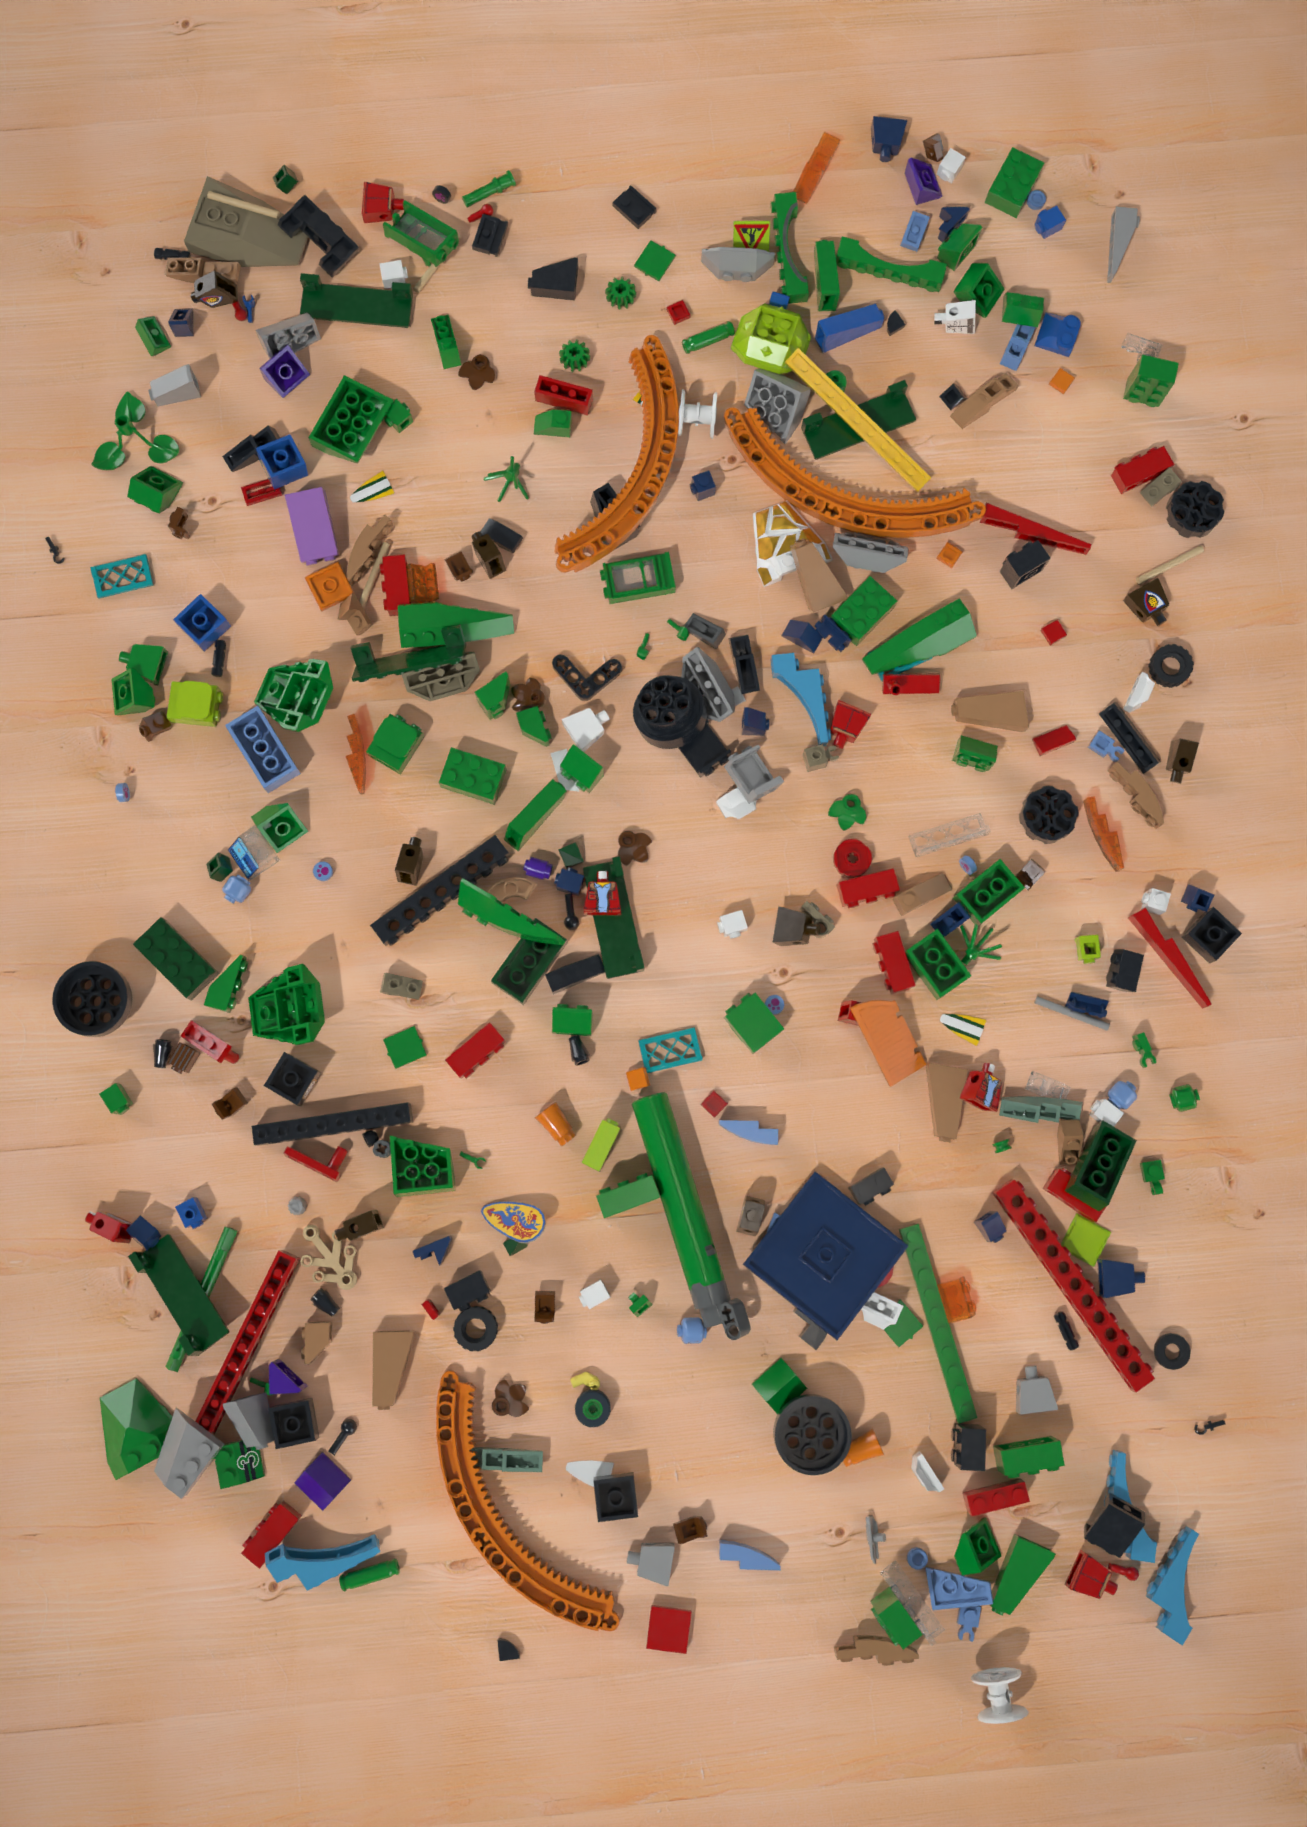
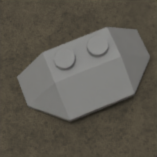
[701,247,775,282]
[833,532,908,573]
[681,647,735,722]

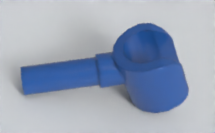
[242,295,255,323]

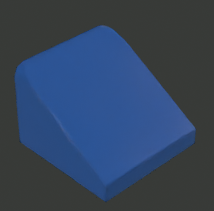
[769,291,790,310]

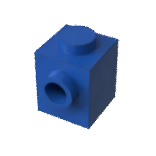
[1034,206,1066,239]
[175,1197,207,1229]

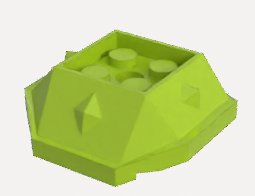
[731,303,811,374]

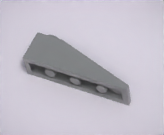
[1107,206,1140,283]

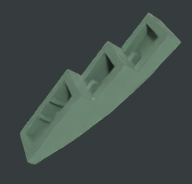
[999,1096,1083,1123]
[471,1447,543,1472]

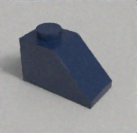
[742,707,769,736]
[974,1211,1007,1243]

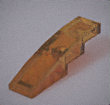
[793,132,840,204]
[346,714,366,795]
[1083,796,1124,872]

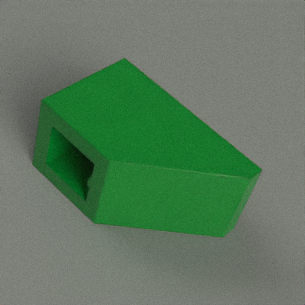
[516,706,552,747]

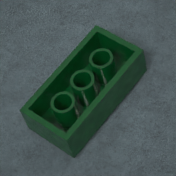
[133,917,220,1001]
[491,918,568,1005]
[1065,1120,1137,1211]

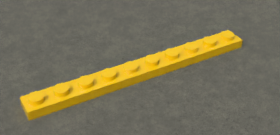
[785,348,931,492]

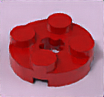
[833,839,872,878]

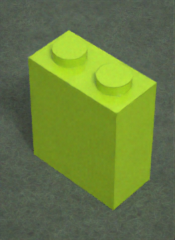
[582,1118,620,1172]

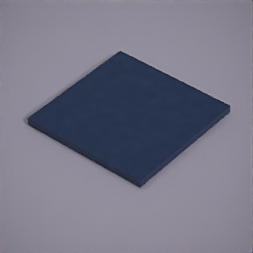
[742,1171,908,1341]

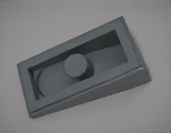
[684,613,726,649]

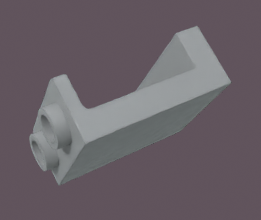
[724,745,784,804]

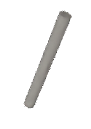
[1034,996,1110,1031]

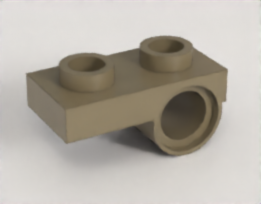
[1140,467,1182,507]
[800,901,835,938]
[380,973,423,1000]

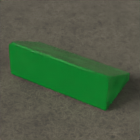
[135,316,171,357]

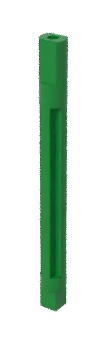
[165,1226,238,1372]

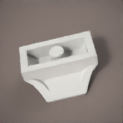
[1123,672,1155,713]
[716,787,757,819]
[861,1292,904,1330]
[911,1452,944,1492]

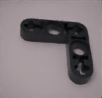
[552,655,622,701]

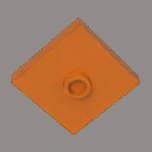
[304,562,354,612]

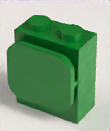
[366,714,424,775]
[724,992,784,1054]

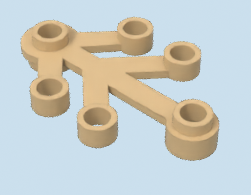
[300,1225,357,1290]

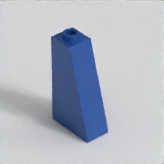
[815,304,884,353]

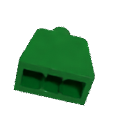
[119,644,168,686]

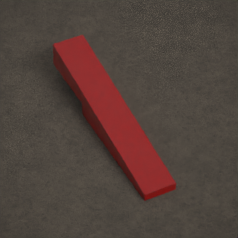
[980,502,1092,555]
[1128,908,1212,1009]

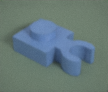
[1088,731,1125,762]
[957,1606,981,1642]

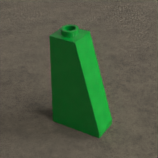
[814,240,840,312]
[504,779,567,851]
[990,1534,1056,1616]

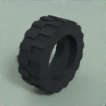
[1148,644,1194,688]
[453,1306,498,1351]

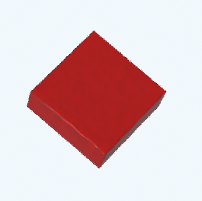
[666,300,691,325]
[1040,619,1067,646]
[701,1091,728,1118]
[421,1299,441,1320]

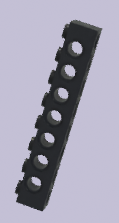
[370,835,510,946]
[252,1102,413,1146]

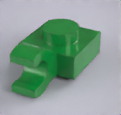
[1132,1032,1157,1068]
[1140,1160,1165,1195]

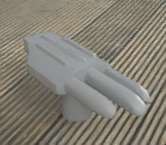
[866,1516,886,1564]

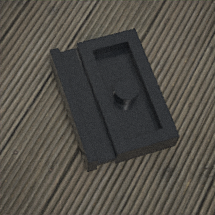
[612,185,657,229]
[472,214,508,257]

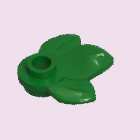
[828,794,866,831]

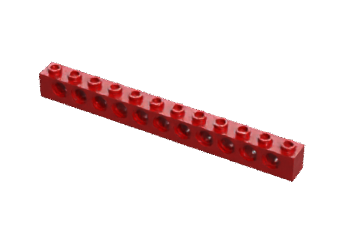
[992,1179,1155,1393]
[195,1250,300,1435]

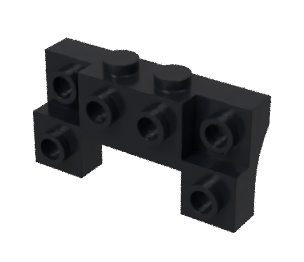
[278,195,359,278]

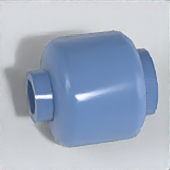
[222,875,251,904]
[1108,1081,1137,1110]
[677,1317,707,1344]

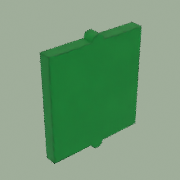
[634,240,676,281]
[383,1026,427,1069]
[884,1299,923,1348]

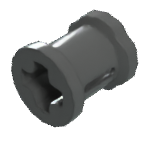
[373,1140,391,1158]

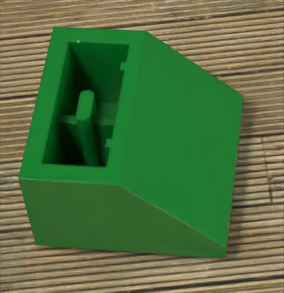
[952,735,998,772]
[552,1004,593,1036]

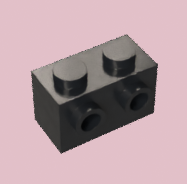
[1106,949,1144,992]
[848,1167,894,1206]
[444,1270,491,1312]

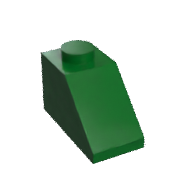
[534,410,572,438]

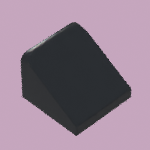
[939,384,967,410]

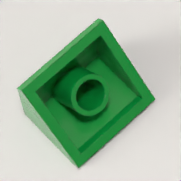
[752,1358,808,1415]

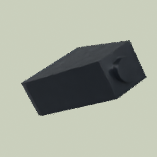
[528,257,579,301]

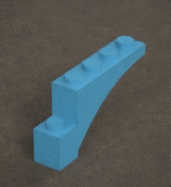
[770,653,831,747]
[1104,1450,1157,1563]
[1146,1526,1199,1646]
[265,1534,380,1591]

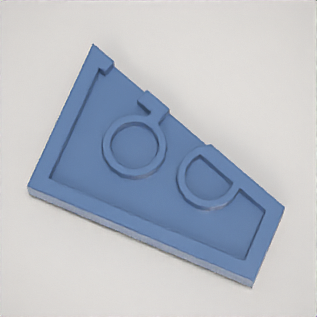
[926,1567,994,1610]

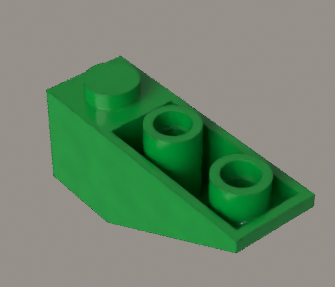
[431,315,461,369]
[204,955,248,1013]

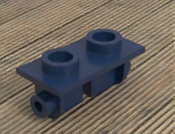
[814,615,851,652]
[1065,992,1109,1018]

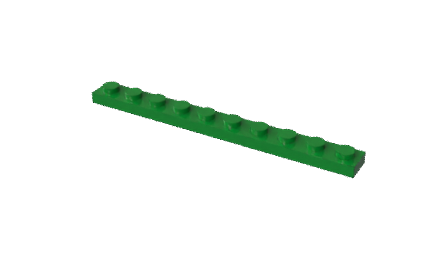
[899,1224,977,1424]

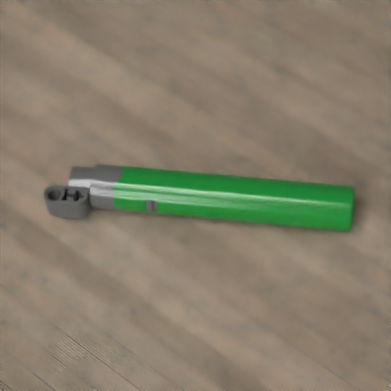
[632,1092,751,1340]

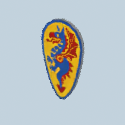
[481,1202,546,1243]

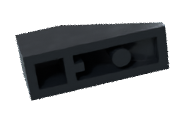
[545,954,605,995]

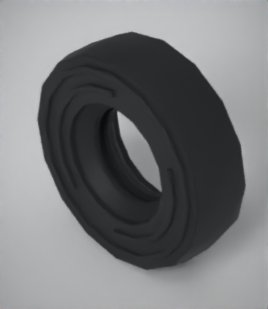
[1154,1333,1191,1370]

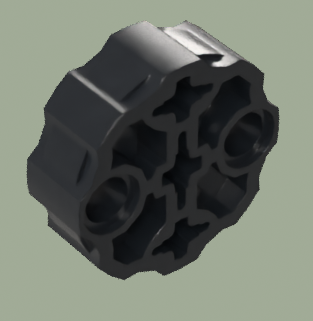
[1166,481,1225,538]
[1019,786,1079,844]

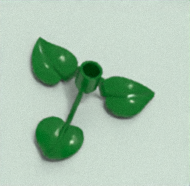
[91,392,179,470]

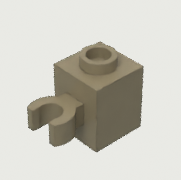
[802,744,839,772]

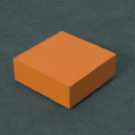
[1049,368,1075,394]
[936,542,963,568]
[626,1067,650,1091]

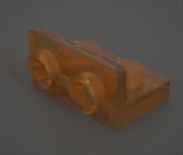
[406,563,439,603]
[937,1276,977,1323]

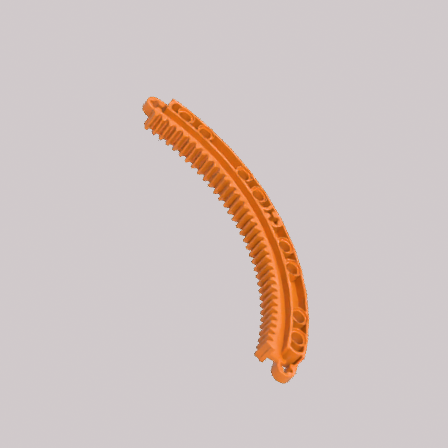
[554,335,679,573]
[724,407,986,538]
[436,1370,619,1631]

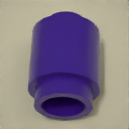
[523,857,553,880]

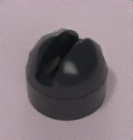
[362,1130,379,1148]

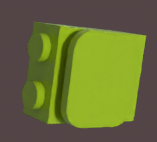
[167,681,223,727]

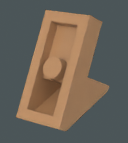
[338,593,373,635]

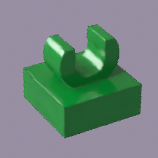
[628,1292,653,1317]

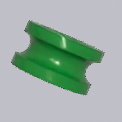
[992,1139,1012,1154]

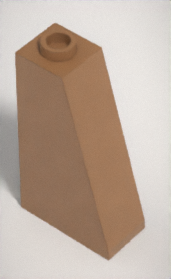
[790,539,848,612]
[951,691,1029,732]
[926,1063,968,1143]
[372,1330,415,1410]

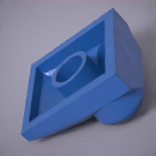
[1034,312,1081,357]

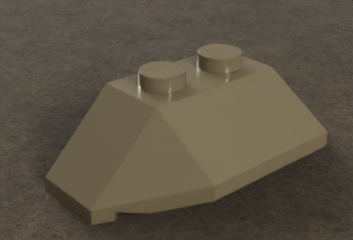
[402,652,480,701]

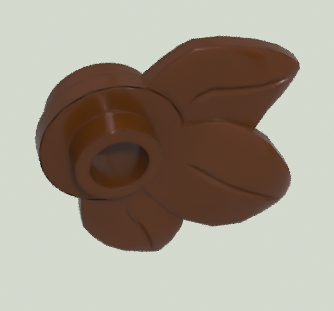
[458,354,495,390]
[511,678,545,712]
[618,831,652,866]
[492,1379,529,1417]

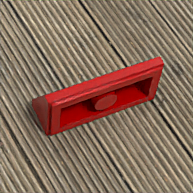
[1032,725,1077,756]

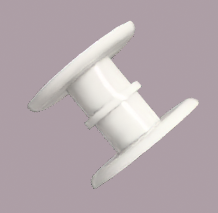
[678,389,717,439]
[971,1667,1029,1724]

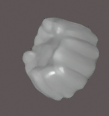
[288,1196,307,1215]

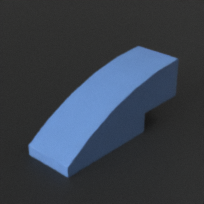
[1000,324,1035,371]
[719,1120,778,1145]
[719,1540,781,1571]

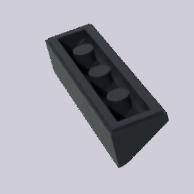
[1099,702,1161,774]

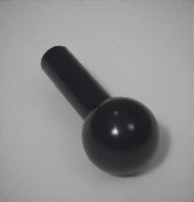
[564,894,579,930]
[328,1419,357,1456]

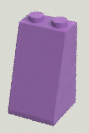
[285,487,339,566]

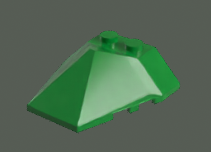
[254,659,333,732]
[248,964,325,1045]
[100,1378,173,1480]

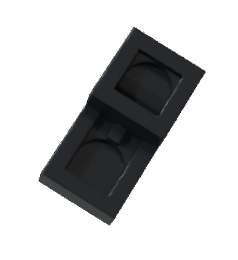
[481,518,523,553]

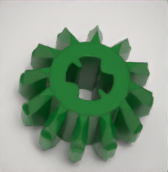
[605,276,636,310]
[559,339,590,373]

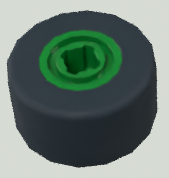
[575,1389,611,1428]

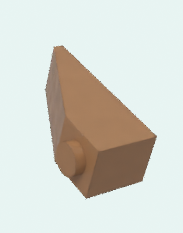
[892,873,952,916]

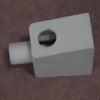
[1016,1366,1058,1415]
[627,1543,675,1586]

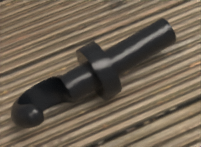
[45,537,64,564]
[1194,1420,1226,1435]

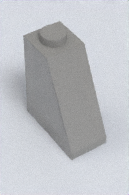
[148,364,201,407]
[223,1392,274,1450]

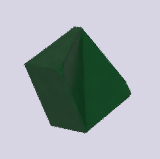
[273,165,298,194]
[558,842,584,869]
[206,853,233,882]
[503,1239,528,1256]

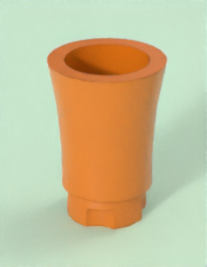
[535,1102,576,1146]
[843,1428,884,1467]

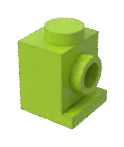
[1075,935,1101,964]

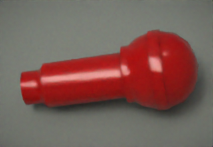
[467,204,494,223]
[232,301,247,321]
[1107,1563,1139,1581]

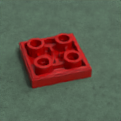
[646,1605,692,1654]

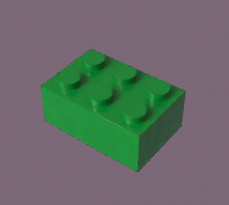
[985,147,1044,219]
[1123,354,1179,407]
[831,576,897,646]
[439,747,507,805]
[953,859,1025,926]
[905,929,971,1000]
[596,1173,660,1219]
[993,1436,1065,1478]
[870,1587,923,1650]

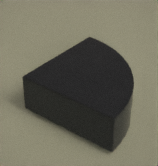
[887,310,906,336]
[497,1638,520,1661]

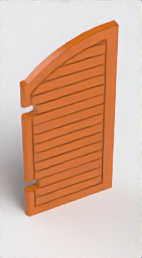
[850,1000,927,1087]

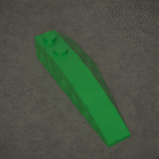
[862,598,977,675]
[398,602,514,648]
[458,878,565,945]

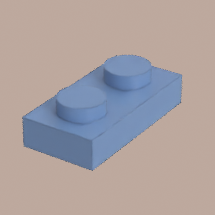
[900,211,930,252]

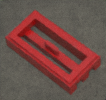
[241,479,282,506]

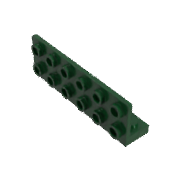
[300,273,413,328]
[801,380,916,460]
[350,624,466,682]
[583,856,645,979]
[128,1234,230,1356]

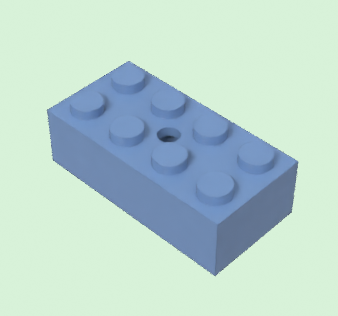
[225,706,301,793]

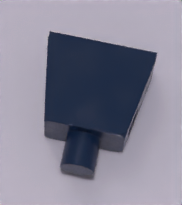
[871,116,907,162]
[1097,1259,1146,1298]

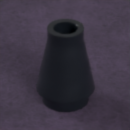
[568,1035,590,1066]
[153,1039,173,1068]
[310,1288,340,1317]

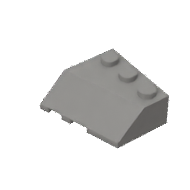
[255,313,321,359]
[744,368,811,444]
[154,1407,224,1499]

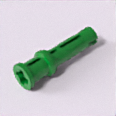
[462,170,516,208]

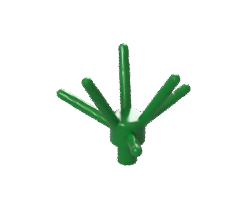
[483,456,529,502]
[960,924,1002,965]

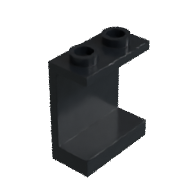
[678,719,732,778]
[1084,1492,1145,1558]

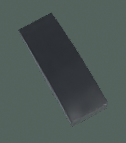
[222,425,280,472]
[728,634,760,694]

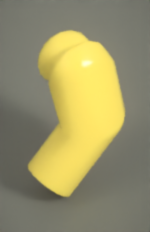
[570,1372,600,1390]

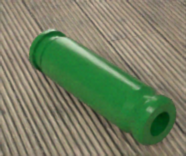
[682,321,735,354]
[339,1558,400,1592]

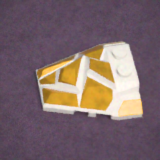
[753,500,833,587]

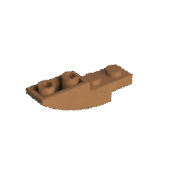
[165,258,241,283]
[950,373,1019,429]
[347,515,393,586]
[1107,762,1164,829]
[834,1635,919,1666]

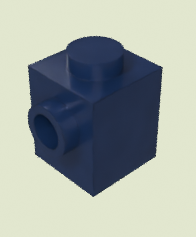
[689,470,716,501]
[554,868,584,896]
[1181,884,1214,912]
[126,1215,161,1251]

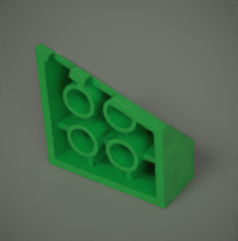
[390,1136,456,1197]

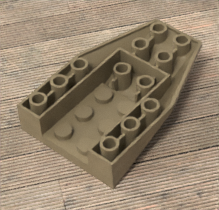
[184,176,308,267]

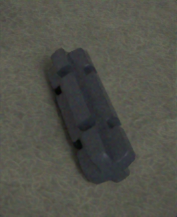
[154,248,191,260]
[211,640,226,677]
[1054,1312,1079,1351]

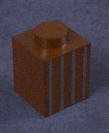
[167,1042,200,1074]

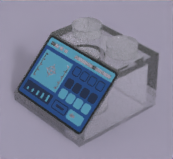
[227,825,280,881]

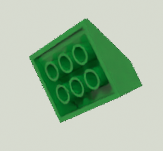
[308,375,394,464]

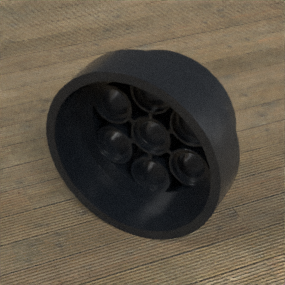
[633,675,707,749]
[52,961,132,1037]
[773,1394,852,1475]

